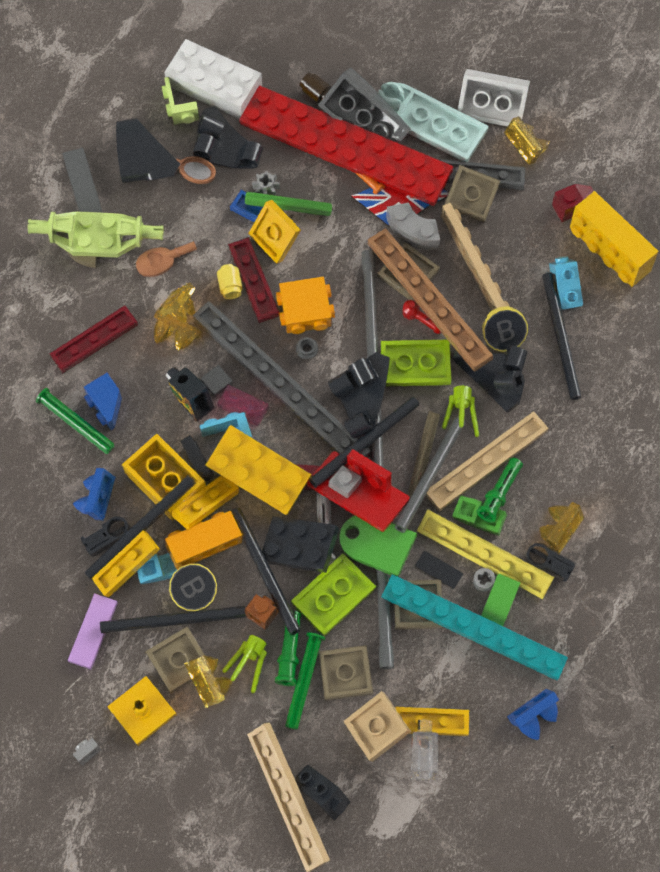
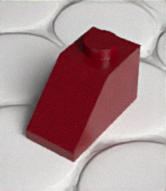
[552,184,594,222]

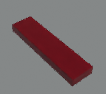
[228,237,280,323]
[49,305,138,374]

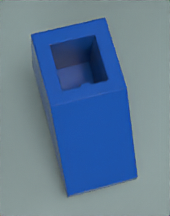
[84,373,122,430]

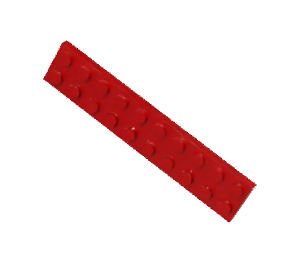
[239,85,453,206]

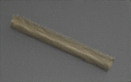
[407,411,440,498]

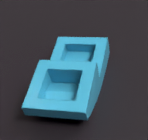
[137,553,177,584]

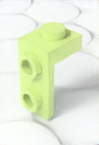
[162,77,199,125]

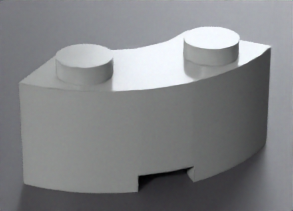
[386,203,440,250]

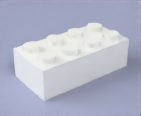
[165,39,262,119]

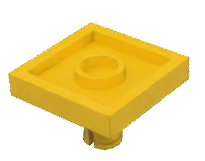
[248,200,301,264]
[107,676,177,746]

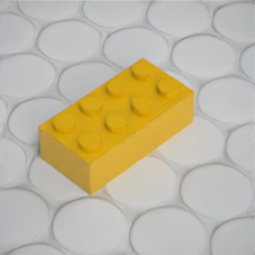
[570,191,659,287]
[206,425,312,515]

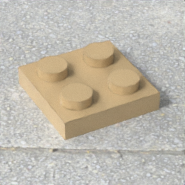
[344,691,411,762]

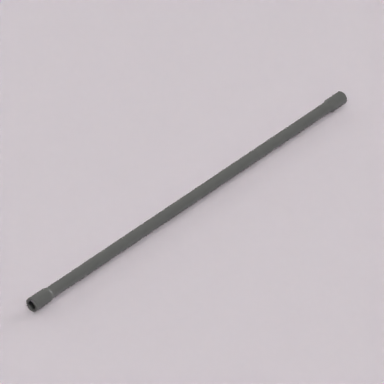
[361,250,394,670]

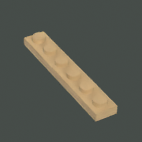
[441,203,510,310]
[426,411,549,512]
[247,723,330,872]

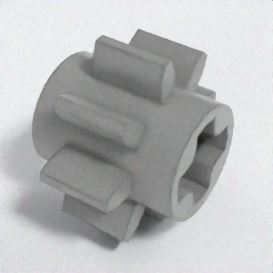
[252,171,280,195]

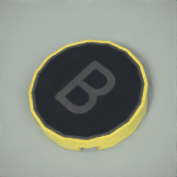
[482,306,528,352]
[169,564,217,611]

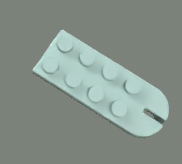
[378,82,489,162]

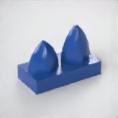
[73,468,116,521]
[507,689,559,740]

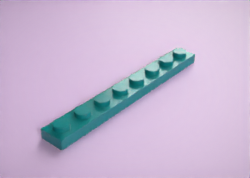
[381,574,568,681]

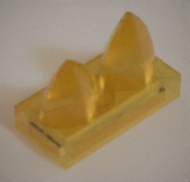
[504,116,549,164]
[159,282,196,323]
[154,309,202,350]
[539,502,585,553]
[184,655,232,708]

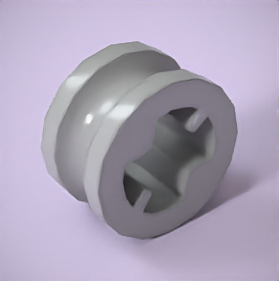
[473,568,495,592]

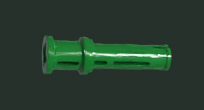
[477,457,523,523]
[274,611,302,686]

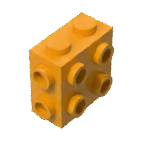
[276,276,335,334]

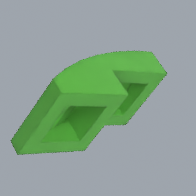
[452,495,507,536]
[481,574,521,626]

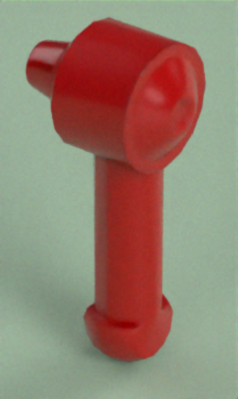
[402,300,442,334]

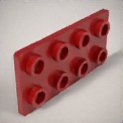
[307,449,410,532]

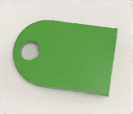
[340,516,417,577]

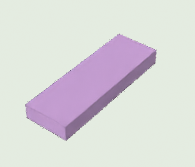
[68,593,118,670]

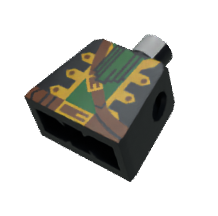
[166,367,215,422]

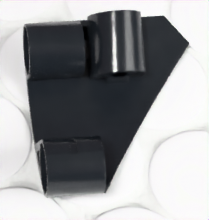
[192,106,263,169]
[116,118,181,183]
[453,346,527,413]
[328,352,390,439]

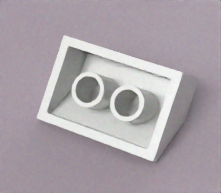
[458,69,530,129]

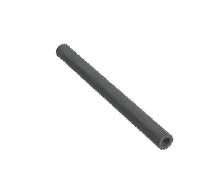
[395,417,465,533]

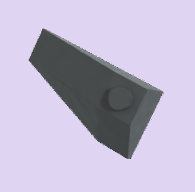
[318,67,411,143]

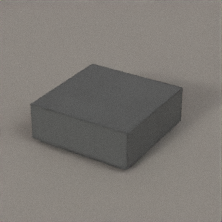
[200,365,233,397]

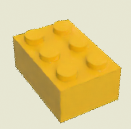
[122,434,206,521]

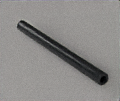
[542,273,581,400]
[309,397,419,488]
[85,475,196,580]
[231,507,301,635]
[100,606,246,634]

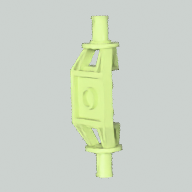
[28,212,164,258]

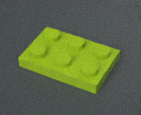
[381,340,451,387]
[291,554,376,637]

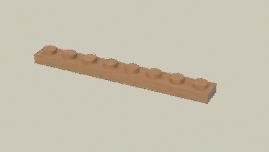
[367,228,493,372]

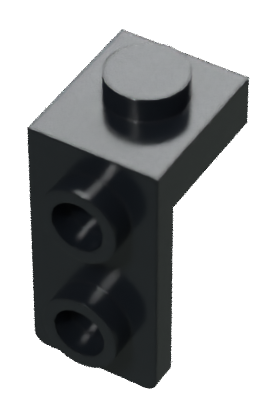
[294,765,351,821]

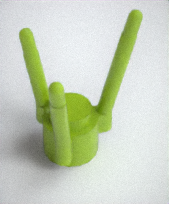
[442,385,479,437]
[222,635,267,693]

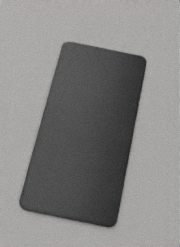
[415,551,463,589]

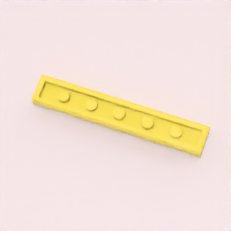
[417,510,554,599]

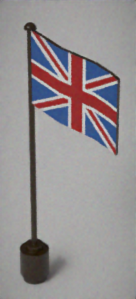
[299,72,450,227]

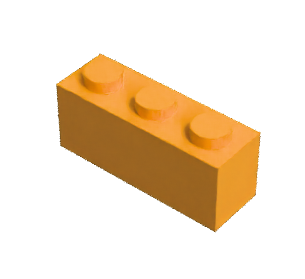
[165,511,242,570]

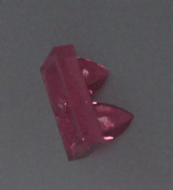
[217,385,269,426]

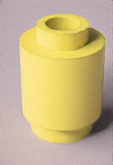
[217,264,243,299]

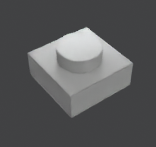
[329,465,362,498]
[73,738,101,766]

